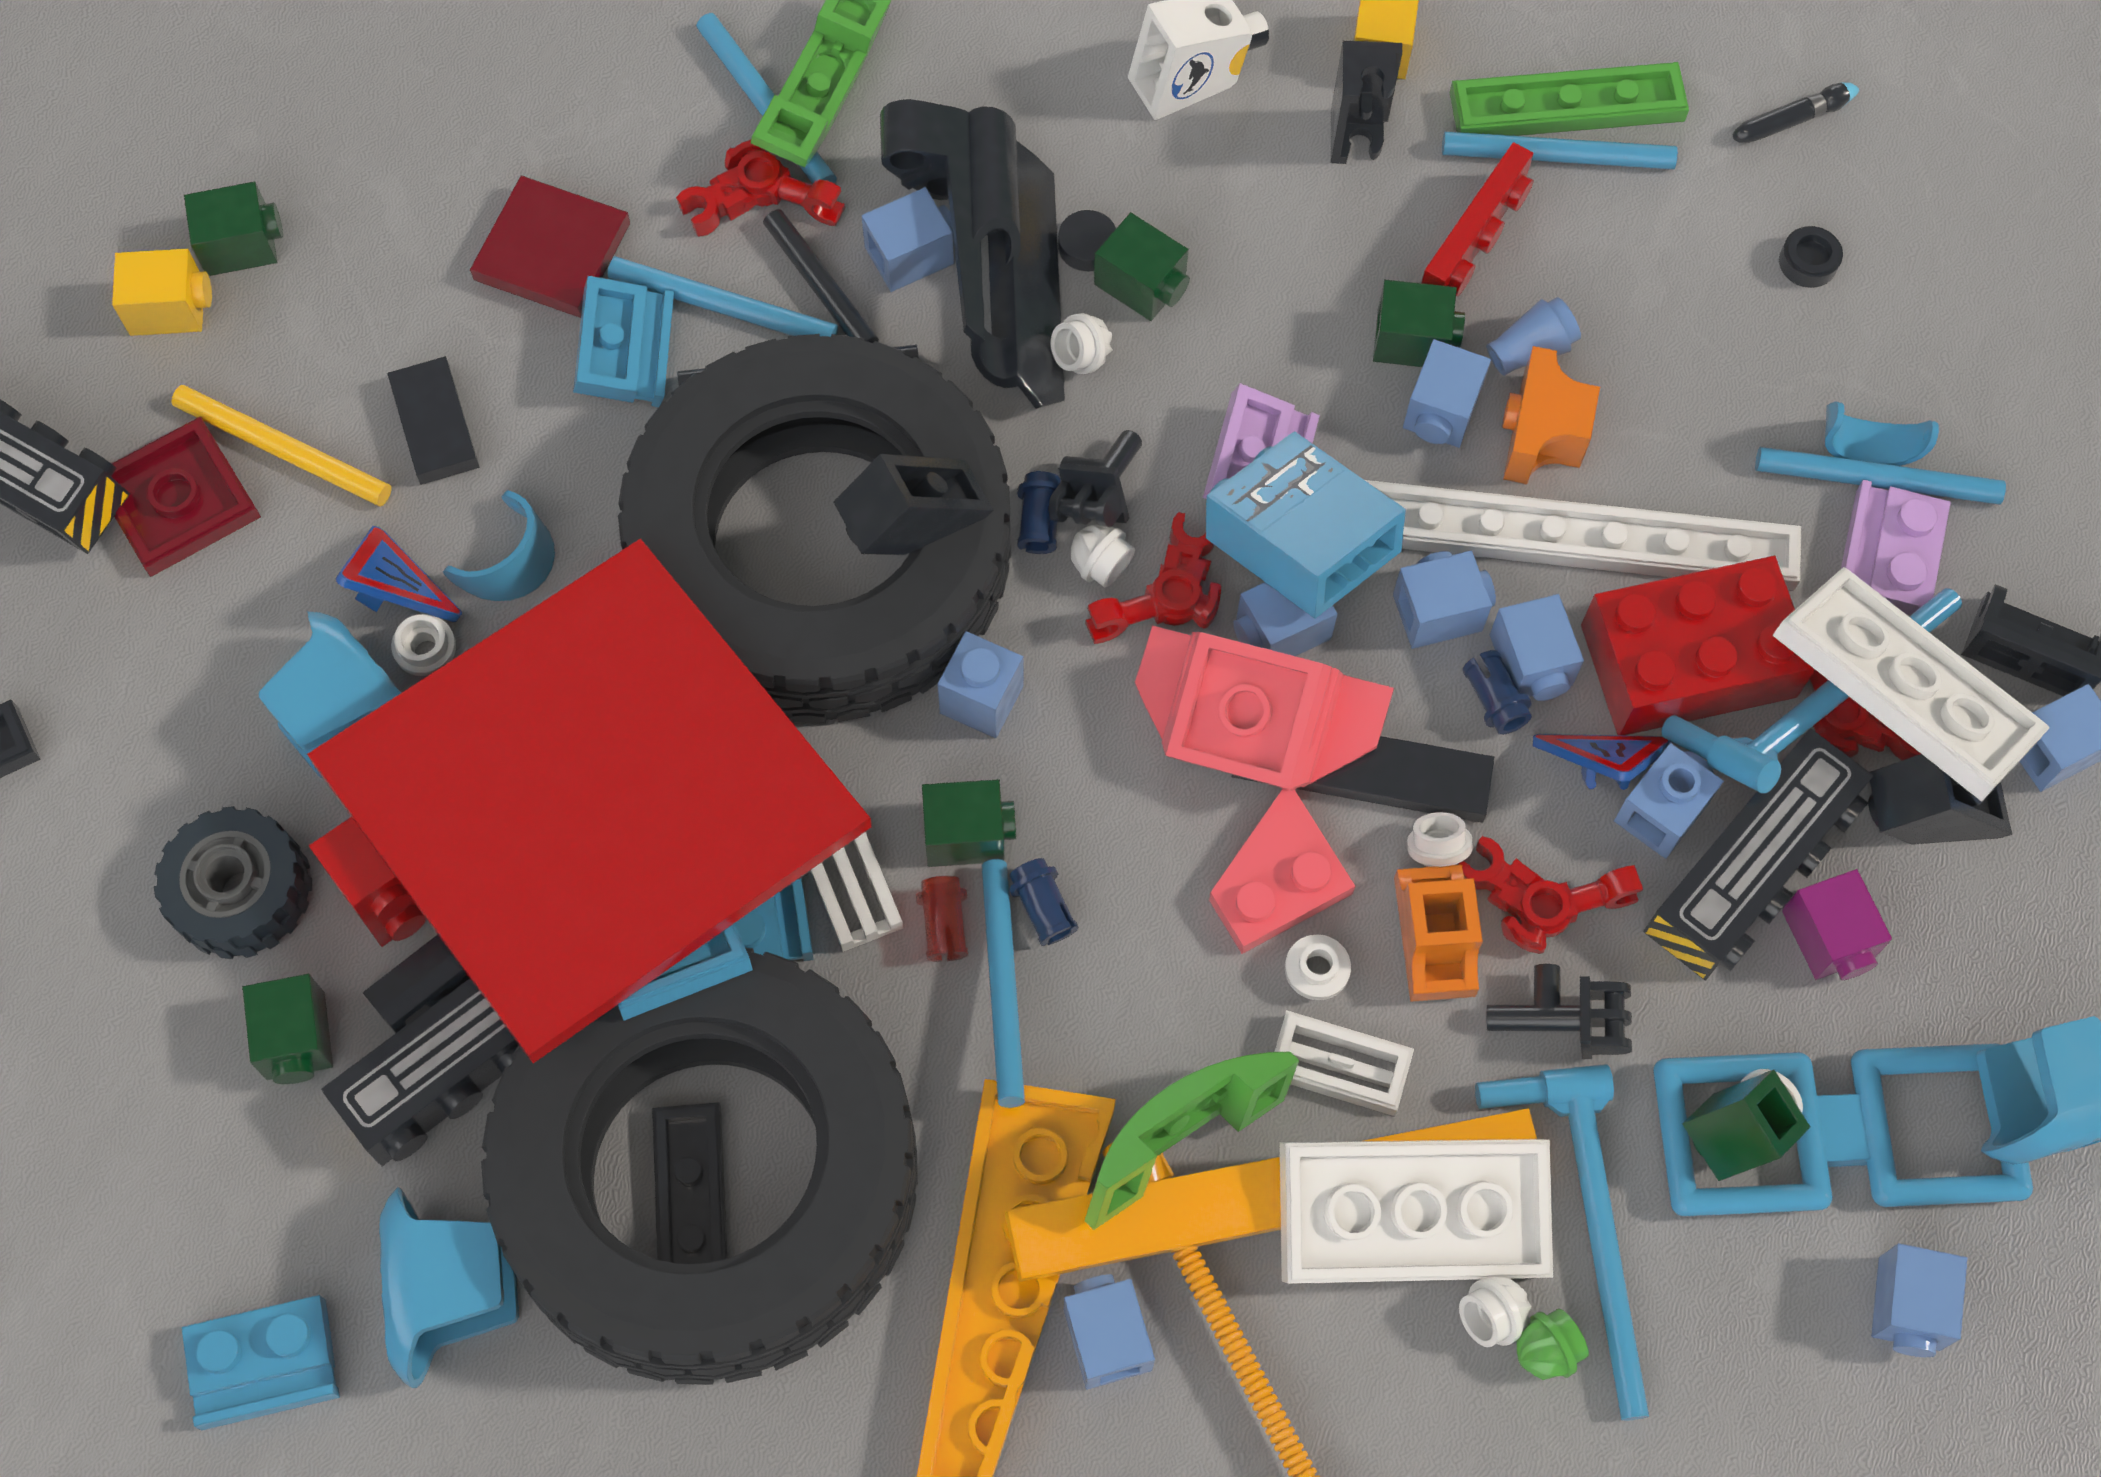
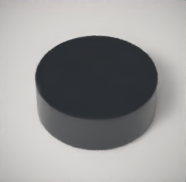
[1058,210,1116,272]
[1779,226,1843,288]

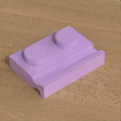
[1203,383,1320,499]
[1841,480,1951,615]

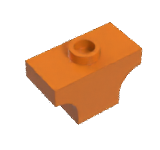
[1502,346,1600,484]
[1394,865,1483,1002]

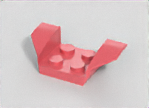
[1135,625,1394,791]

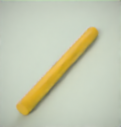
[171,385,391,507]

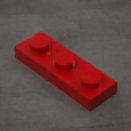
[1421,142,1534,297]

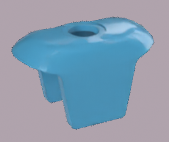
[258,611,401,778]
[1976,1016,2101,1165]
[379,1187,519,1388]

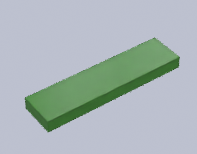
[1449,62,1689,136]

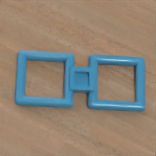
[1653,1043,2033,1216]

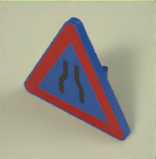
[335,526,462,622]
[1533,734,1672,790]

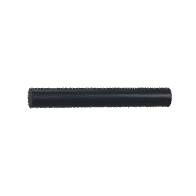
[763,209,879,343]

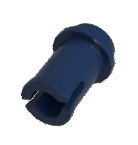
[1017,471,1061,554]
[1462,650,1532,735]
[1009,858,1079,946]

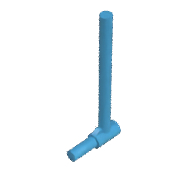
[1662,588,1962,793]
[1475,1064,1649,1421]

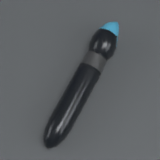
[1733,82,1859,143]

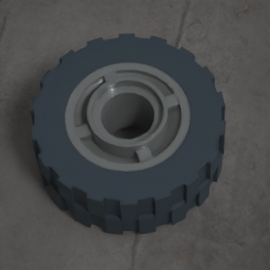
[154,806,312,959]

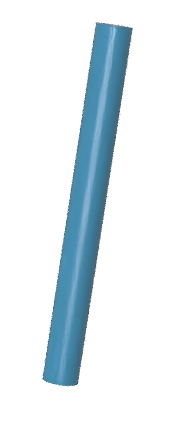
[696,13,837,184]
[1442,131,1678,169]
[608,256,838,337]
[1755,447,2006,505]
[982,859,1025,1108]

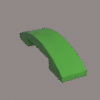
[751,0,891,167]
[1084,1051,1299,1230]

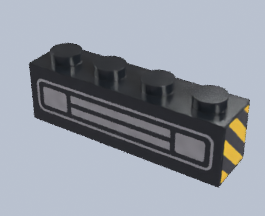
[0,399,130,554]
[1643,728,1874,981]
[321,978,519,1166]

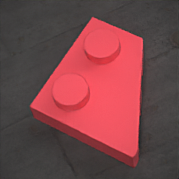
[1209,788,1355,954]

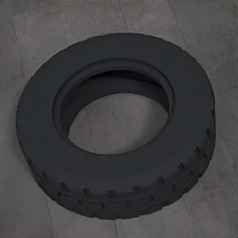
[618,334,1011,723]
[481,947,918,1385]

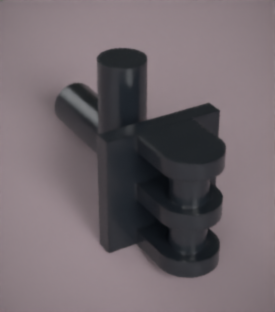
[1048,430,1142,527]
[1486,963,1632,1059]

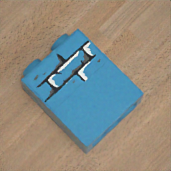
[1206,431,1406,619]

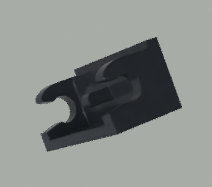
[1330,40,1402,164]
[1961,584,2101,697]

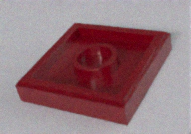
[470,175,630,318]
[111,416,261,577]

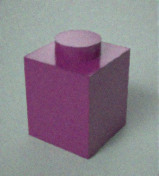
[1782,869,1892,981]

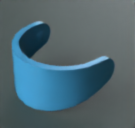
[1825,401,1939,466]
[443,490,555,601]

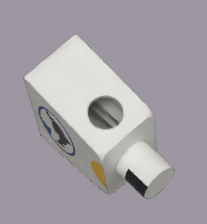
[1128,0,1269,120]

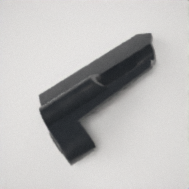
[880,99,1065,409]

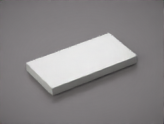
[1773,567,2050,801]
[1279,1139,1553,1284]

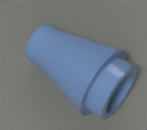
[1486,297,1581,376]

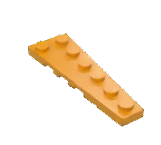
[917,1079,1116,1477]

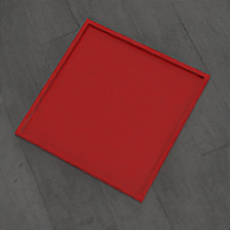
[307,538,872,1063]

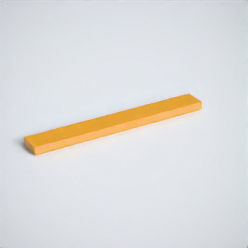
[1005,1108,1537,1282]

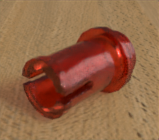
[916,876,968,962]

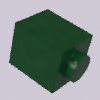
[184,181,283,276]
[1094,212,1190,321]
[1373,279,1465,367]
[922,779,1016,867]
[242,973,333,1084]
[1682,1069,1811,1181]

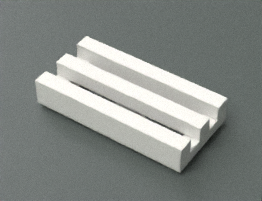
[811,832,903,952]
[1274,1010,1414,1116]

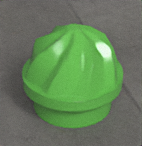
[1516,1308,1589,1380]

